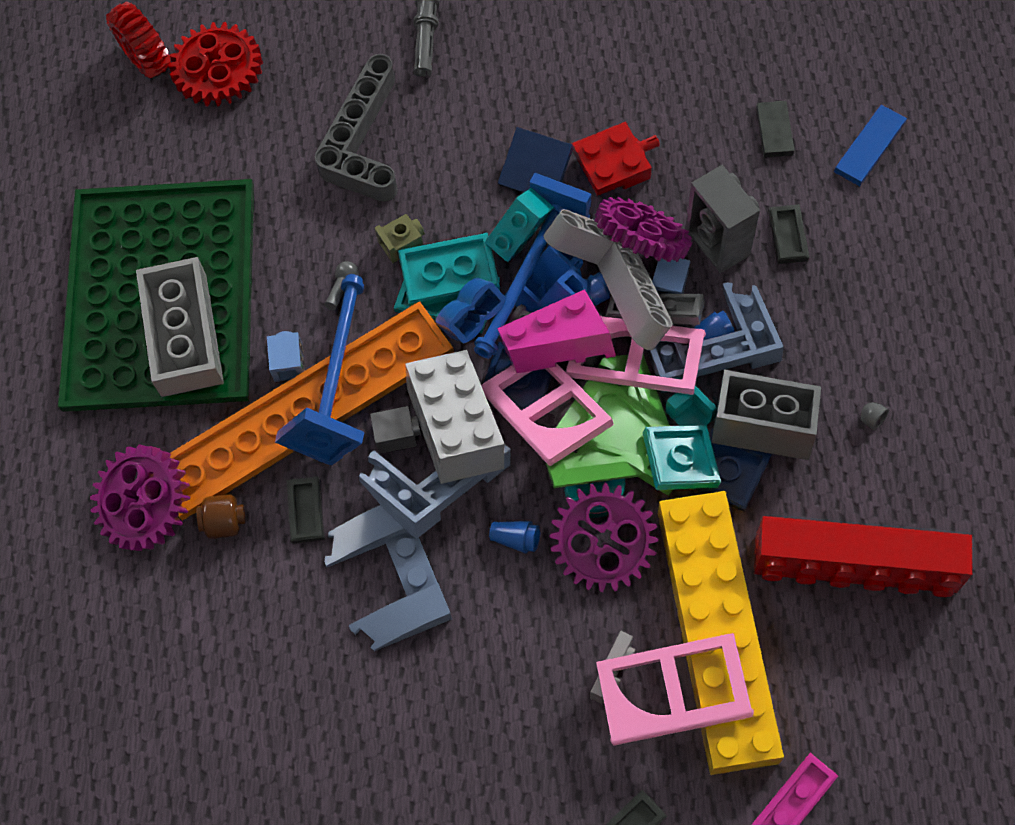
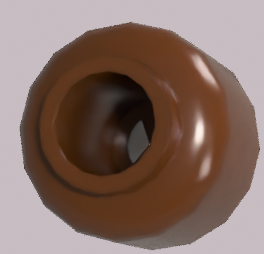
[196,494,246,539]

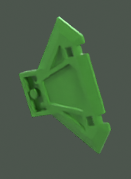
[546,355,673,496]

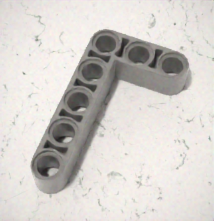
[543,209,673,350]

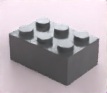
[685,164,760,273]
[711,370,821,460]

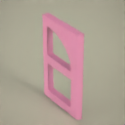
[566,316,706,395]
[481,363,614,466]
[596,633,754,746]

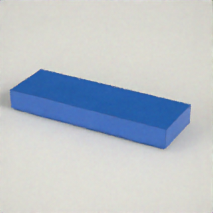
[834,105,907,186]

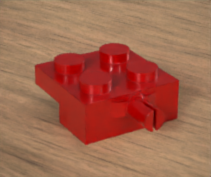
[572,122,660,196]

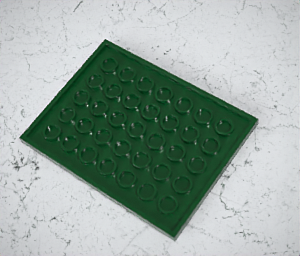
[58,179,254,412]

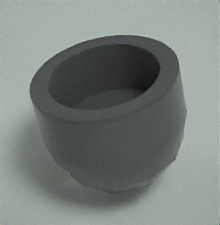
[861,402,889,431]

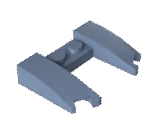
[647,282,784,393]
[359,445,511,539]
[324,505,452,651]

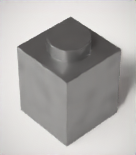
[370,406,421,454]

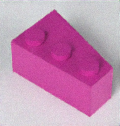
[497,289,616,373]

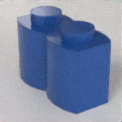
[435,278,506,343]

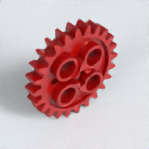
[168,22,263,106]

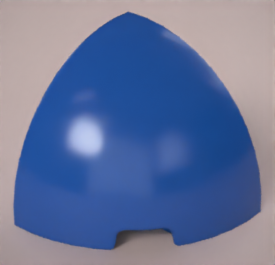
[504,245,588,313]

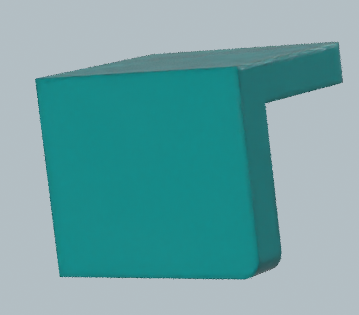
[665,386,717,426]

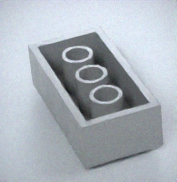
[136,257,224,397]
[405,350,505,484]

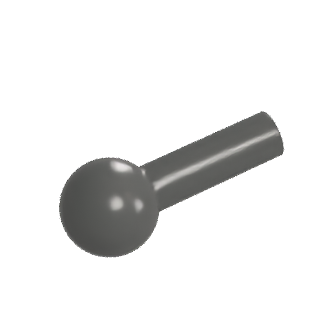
[324,261,359,310]

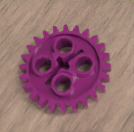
[594,197,692,262]
[90,445,190,551]
[549,483,658,592]

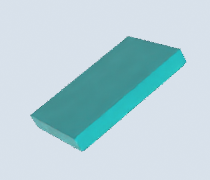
[398,233,500,307]

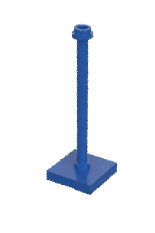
[474,173,591,359]
[275,274,364,465]

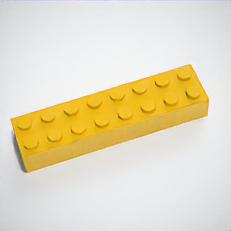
[658,491,784,775]

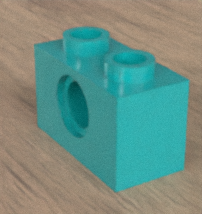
[485,188,554,262]

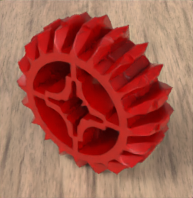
[106,1,171,78]

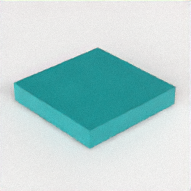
[643,425,721,490]

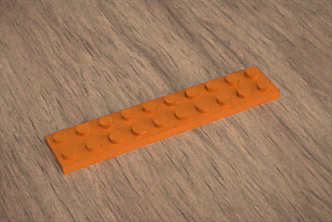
[170,301,454,521]

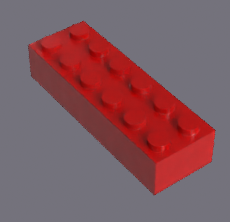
[754,516,972,597]

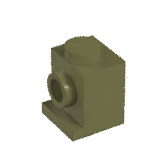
[375,214,425,264]

